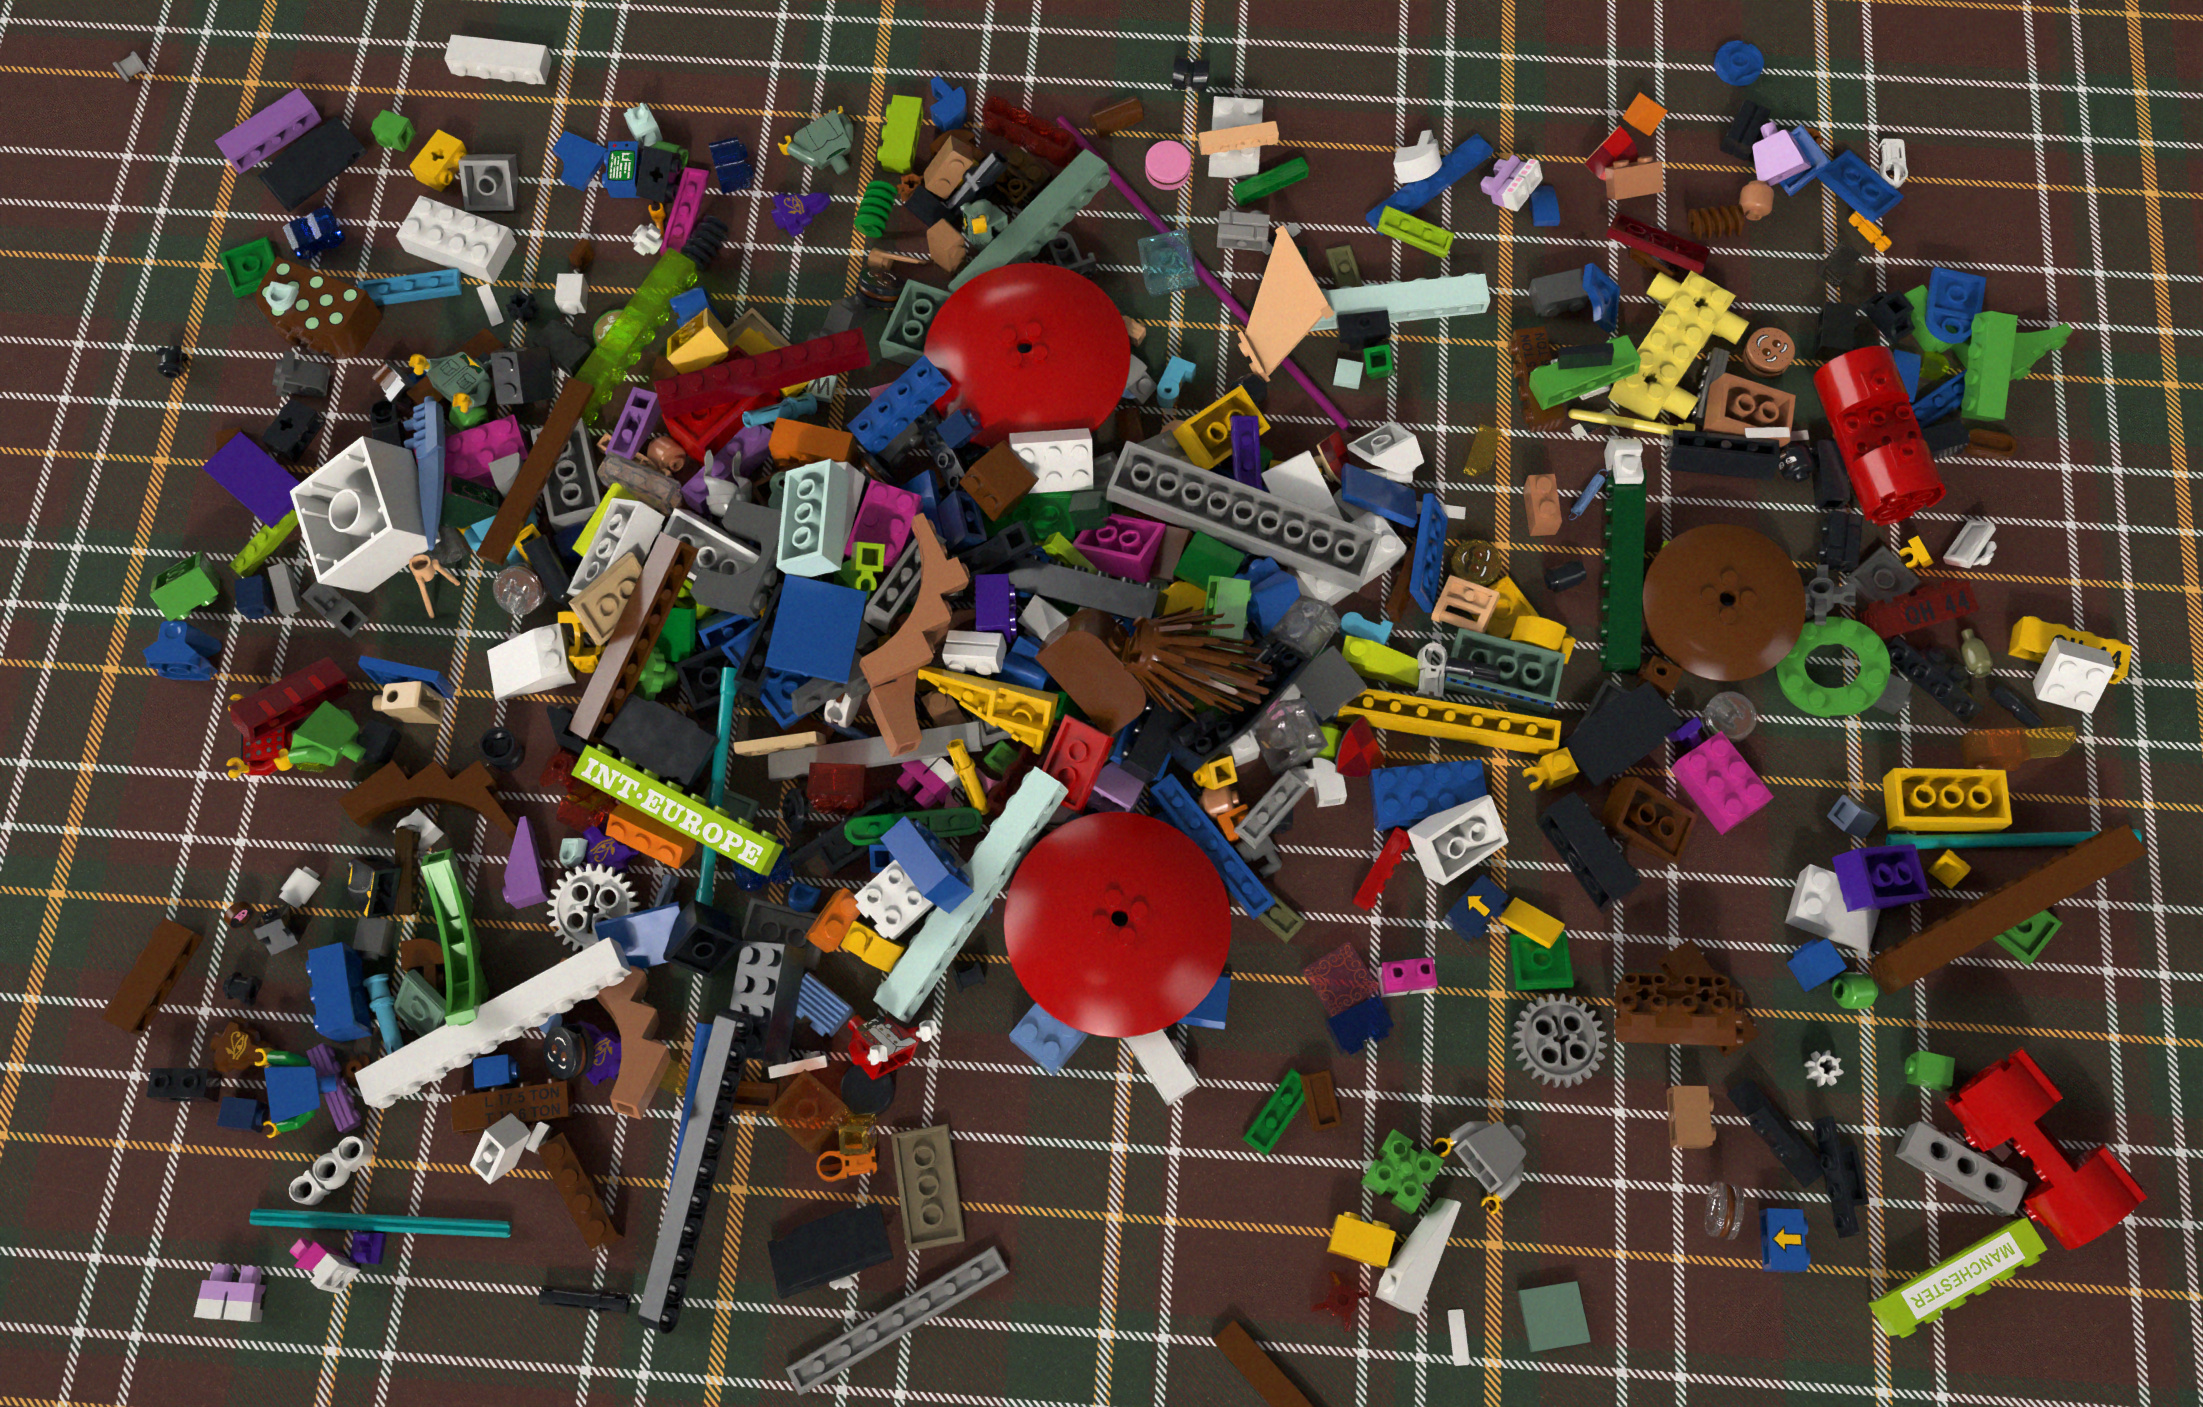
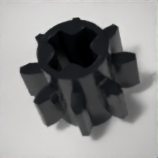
[505,291,540,324]

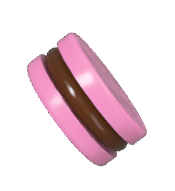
[1145,141,1191,190]

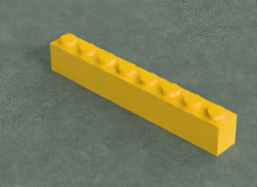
[1336,689,1561,756]

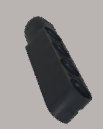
[369,399,406,449]

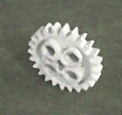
[547,863,641,951]

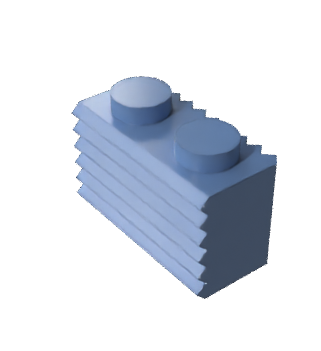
[796,972,854,1037]

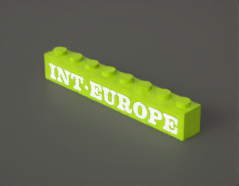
[571,744,784,876]

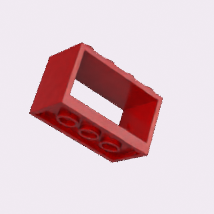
[661,345,782,467]

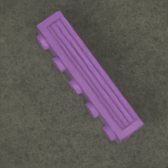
[306,1043,361,1133]

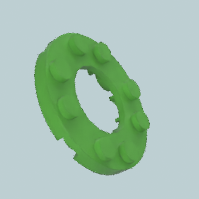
[1776,617,1891,718]

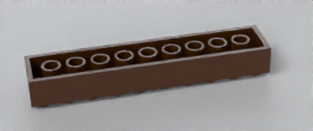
[1868,824,2148,996]

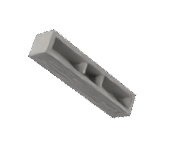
[1691,347,1730,426]

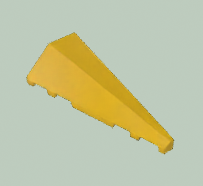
[918,665,1059,755]

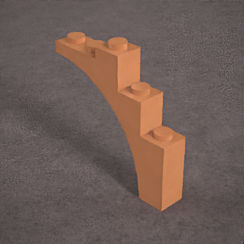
[859,513,970,689]
[867,608,976,757]
[559,957,671,1120]

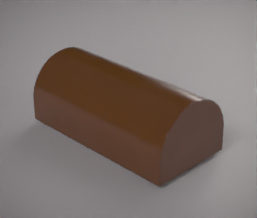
[1089,96,1144,138]
[1115,407,1146,451]

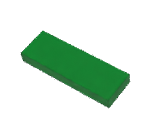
[1242,1068,1305,1156]

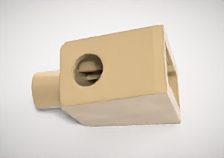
[372,681,446,724]

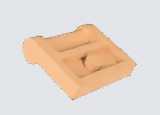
[1431,575,1500,634]

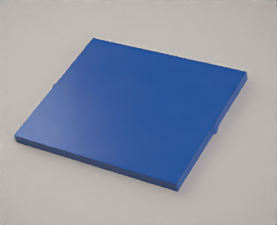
[765,574,867,684]

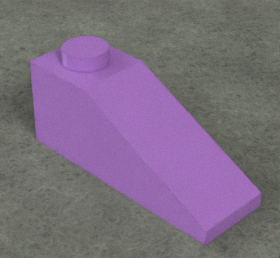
[605,387,661,462]
[502,816,550,909]

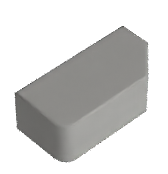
[268,562,302,616]

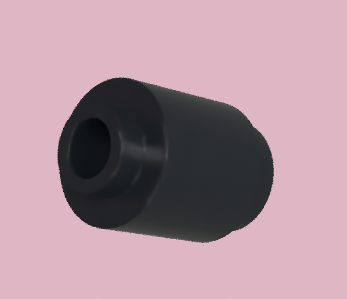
[1544,560,1586,593]

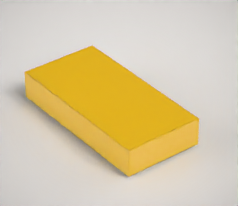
[1500,897,1565,949]

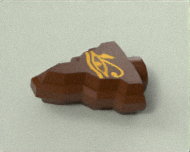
[210,1016,279,1073]

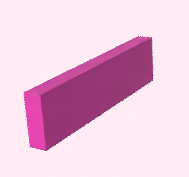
[660,167,710,259]

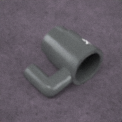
[1233,836,1282,879]

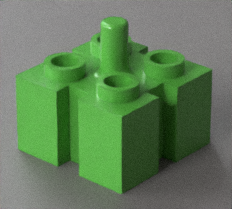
[1361,1129,1444,1215]

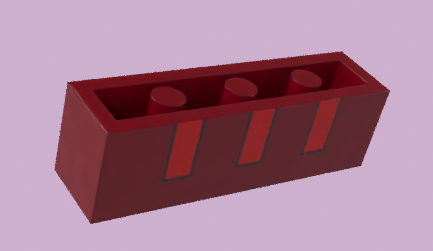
[229,656,348,744]

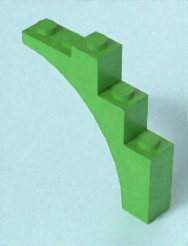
[1903,285,2073,381]
[421,848,489,1027]

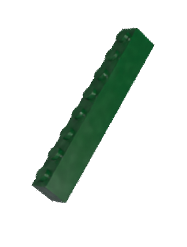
[1598,469,1647,675]

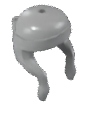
[704,450,752,518]

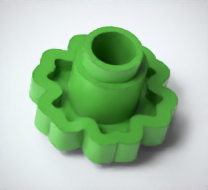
[632,647,678,701]

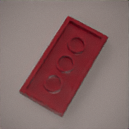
[1605,213,1710,274]

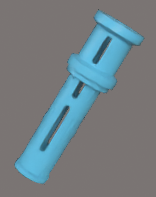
[742,392,817,428]
[362,974,404,1055]

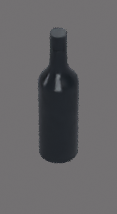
[522,534,574,610]

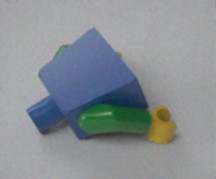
[255,1047,337,1138]

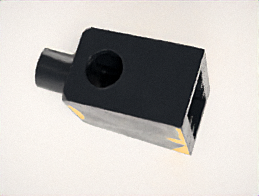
[347,855,401,919]

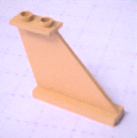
[1237,225,1335,383]

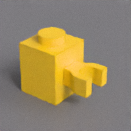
[1522,747,1579,791]

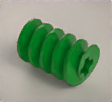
[854,181,898,238]

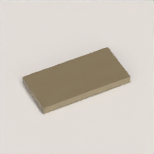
[891,1124,965,1251]

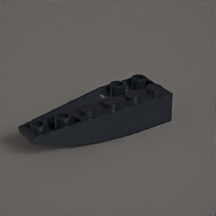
[1168,649,1310,774]

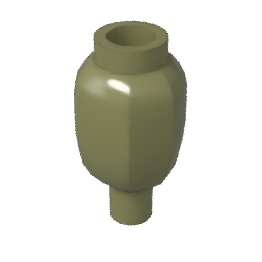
[1961,629,1993,678]

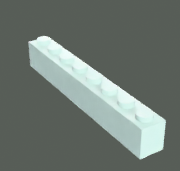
[1310,273,1490,331]

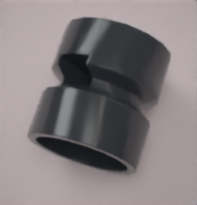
[1172,56,1210,92]
[479,727,525,772]

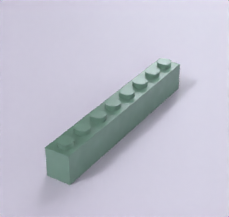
[948,148,1111,293]

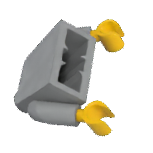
[1434,1121,1526,1214]

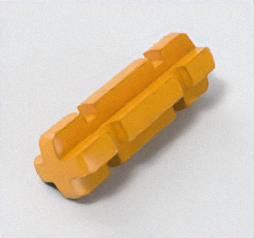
[1849,211,1892,252]

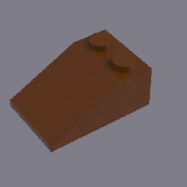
[1599,776,1698,865]

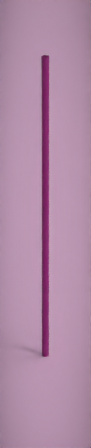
[1056,115,1351,431]

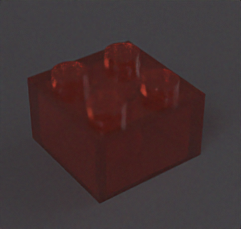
[807,762,871,814]

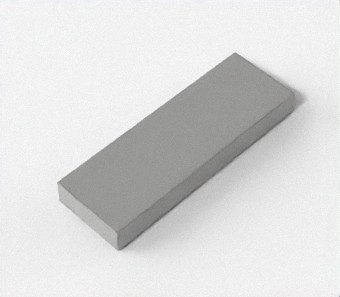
[1234,769,1309,849]

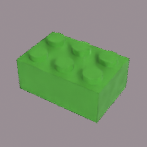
[149,551,220,622]

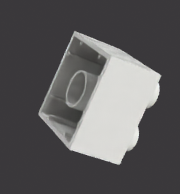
[290,436,441,593]

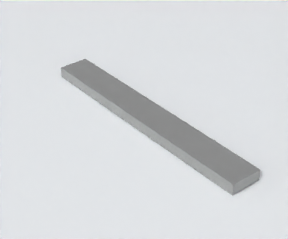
[768,722,982,782]
[785,1246,1009,1396]

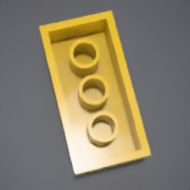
[1883,768,2012,832]

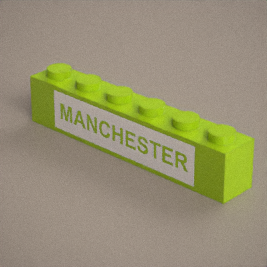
[1868,1217,2048,1338]

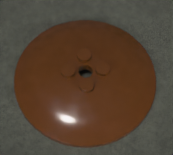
[1642,524,1806,682]

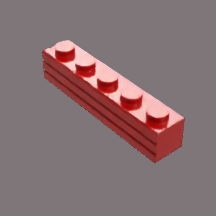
[1352,827,1412,911]

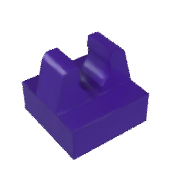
[1667,717,1703,749]
[349,1232,387,1265]

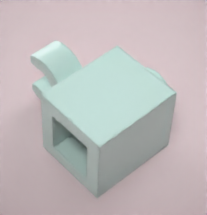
[624,103,663,150]

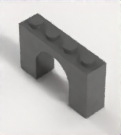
[690,499,782,619]

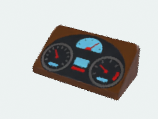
[1629,247,1680,279]

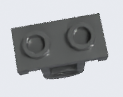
[1048,231,1096,279]
[272,351,330,398]

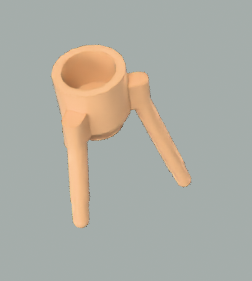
[409,554,460,619]

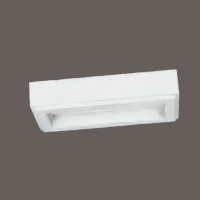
[1943,519,1996,568]

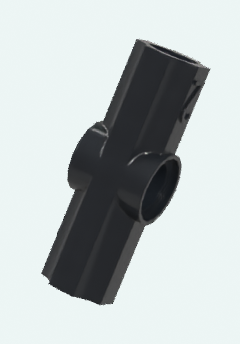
[946,149,1010,217]

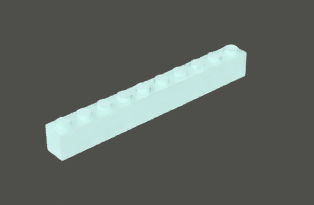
[873,766,1069,1023]

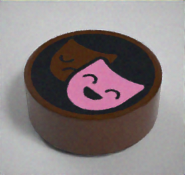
[224,901,255,929]

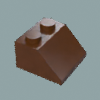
[959,440,1039,521]

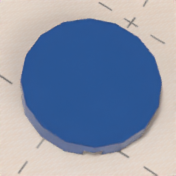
[1714,40,1764,86]

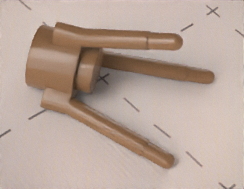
[867,247,927,270]

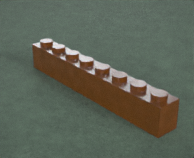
[568,532,699,747]

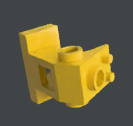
[558,610,607,673]

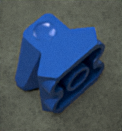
[1233,556,1300,636]
[142,621,222,681]
[995,635,1062,692]

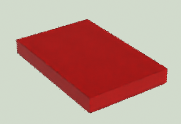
[1042,714,1115,814]

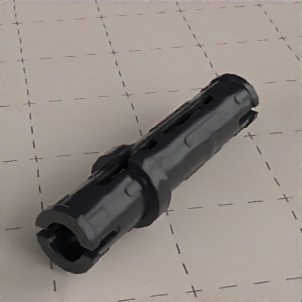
[538,1285,631,1314]

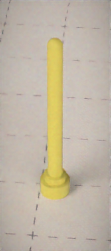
[1568,408,1695,436]

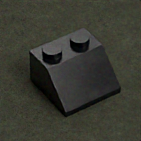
[490,346,556,405]
[663,899,743,979]

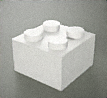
[2033,638,2115,713]

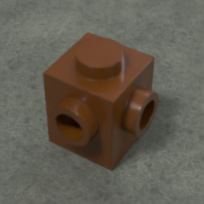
[1636,655,1683,701]

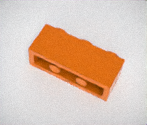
[605,802,697,869]

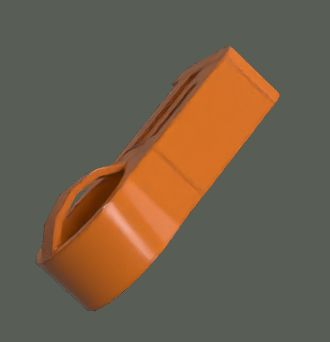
[816,1146,877,1182]

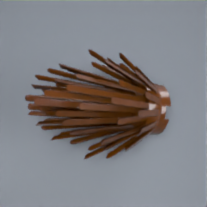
[1121,606,1272,723]

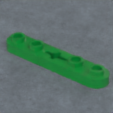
[844,806,982,846]

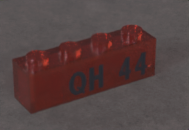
[1859,578,1979,640]

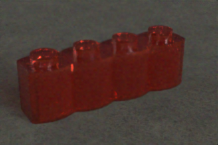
[982,96,1077,168]
[987,719,1061,818]

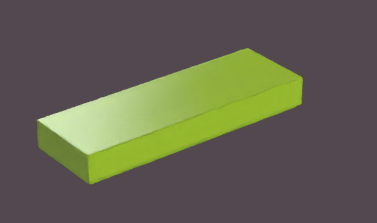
[1376,205,1455,259]

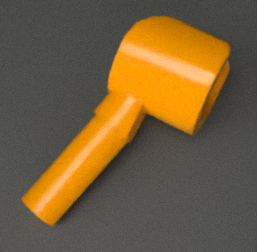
[648,203,666,239]

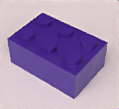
[976,574,1018,654]
[1832,844,1931,912]

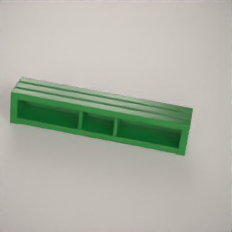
[1233,156,1309,207]

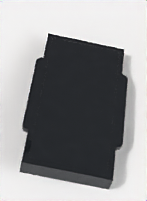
[258,116,368,213]
[1560,681,1683,788]
[602,693,720,788]
[767,1202,894,1299]

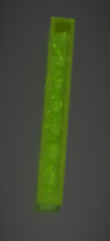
[554,247,698,426]

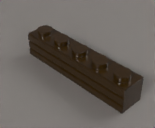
[394,826,421,916]

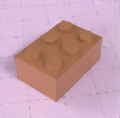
[1703,373,1796,448]

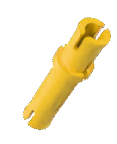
[946,739,991,816]

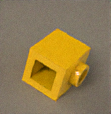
[1193,753,1237,790]

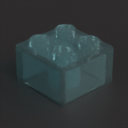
[1137,228,1200,297]

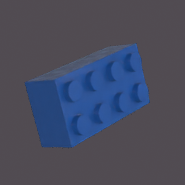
[1368,759,1487,831]

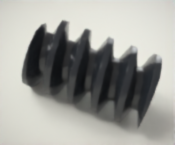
[679,215,729,272]

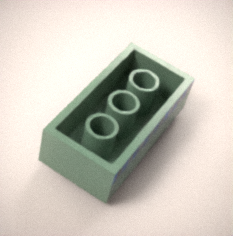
[1444,628,1566,714]

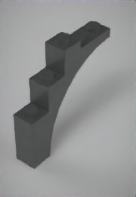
[791,573,878,717]

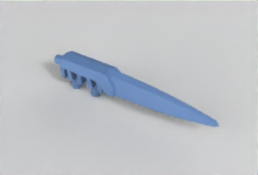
[403,396,446,551]

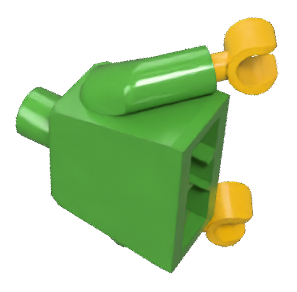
[274,700,366,771]

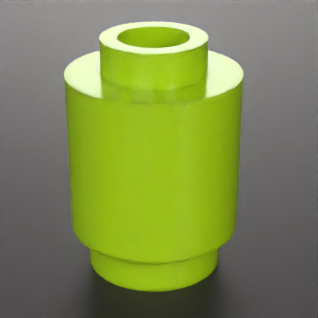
[1310,722,1342,763]

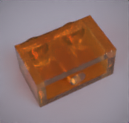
[1959,727,2030,771]

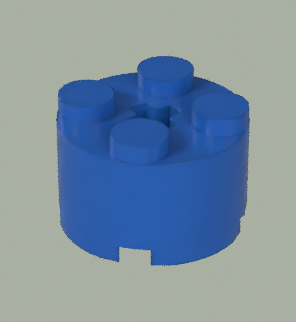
[669,285,723,328]

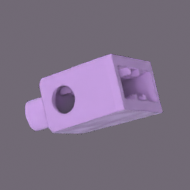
[1752,122,1811,186]
[1087,762,1145,813]

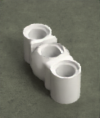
[289,1136,373,1206]

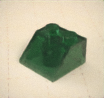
[439,473,499,529]

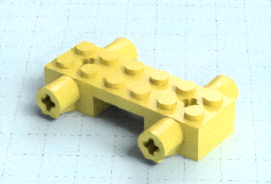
[1608,271,1750,422]

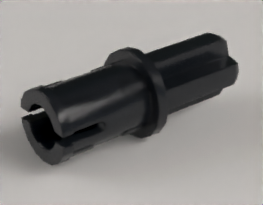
[1444,656,1501,682]

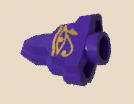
[771,192,831,238]
[583,816,640,876]
[577,1020,622,1086]

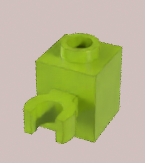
[850,542,885,591]

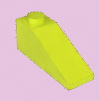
[1341,635,1420,688]

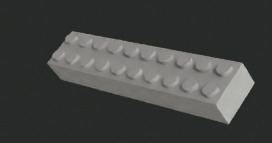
[1106,441,1381,593]

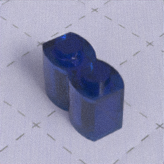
[709,136,754,194]
[282,207,346,260]

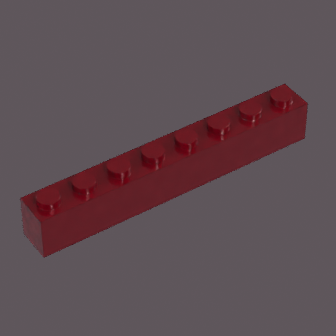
[654,327,871,419]

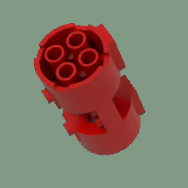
[1813,346,1946,527]
[1944,1046,2148,1250]

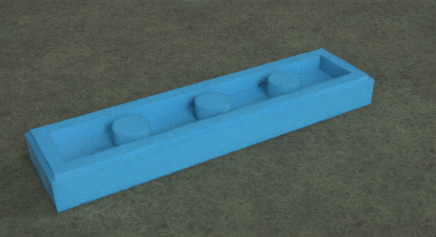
[358,268,462,306]

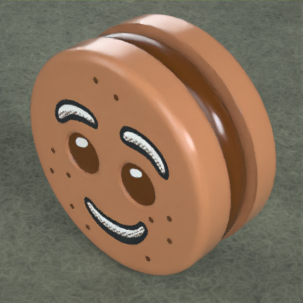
[1742,327,1795,378]

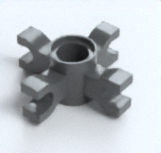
[1804,564,1856,625]

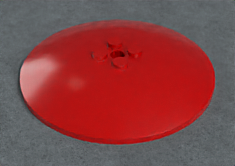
[924,263,1131,449]
[1004,812,1231,1038]

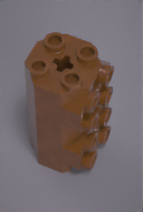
[1614,972,1745,1046]

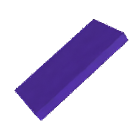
[201,432,300,529]

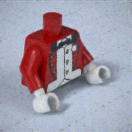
[847,1015,938,1080]

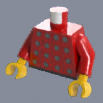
[226,694,298,778]

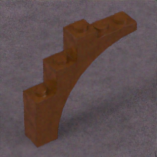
[338,760,519,841]

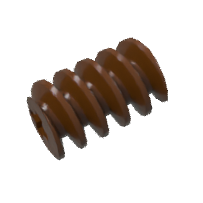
[1687,204,1744,240]

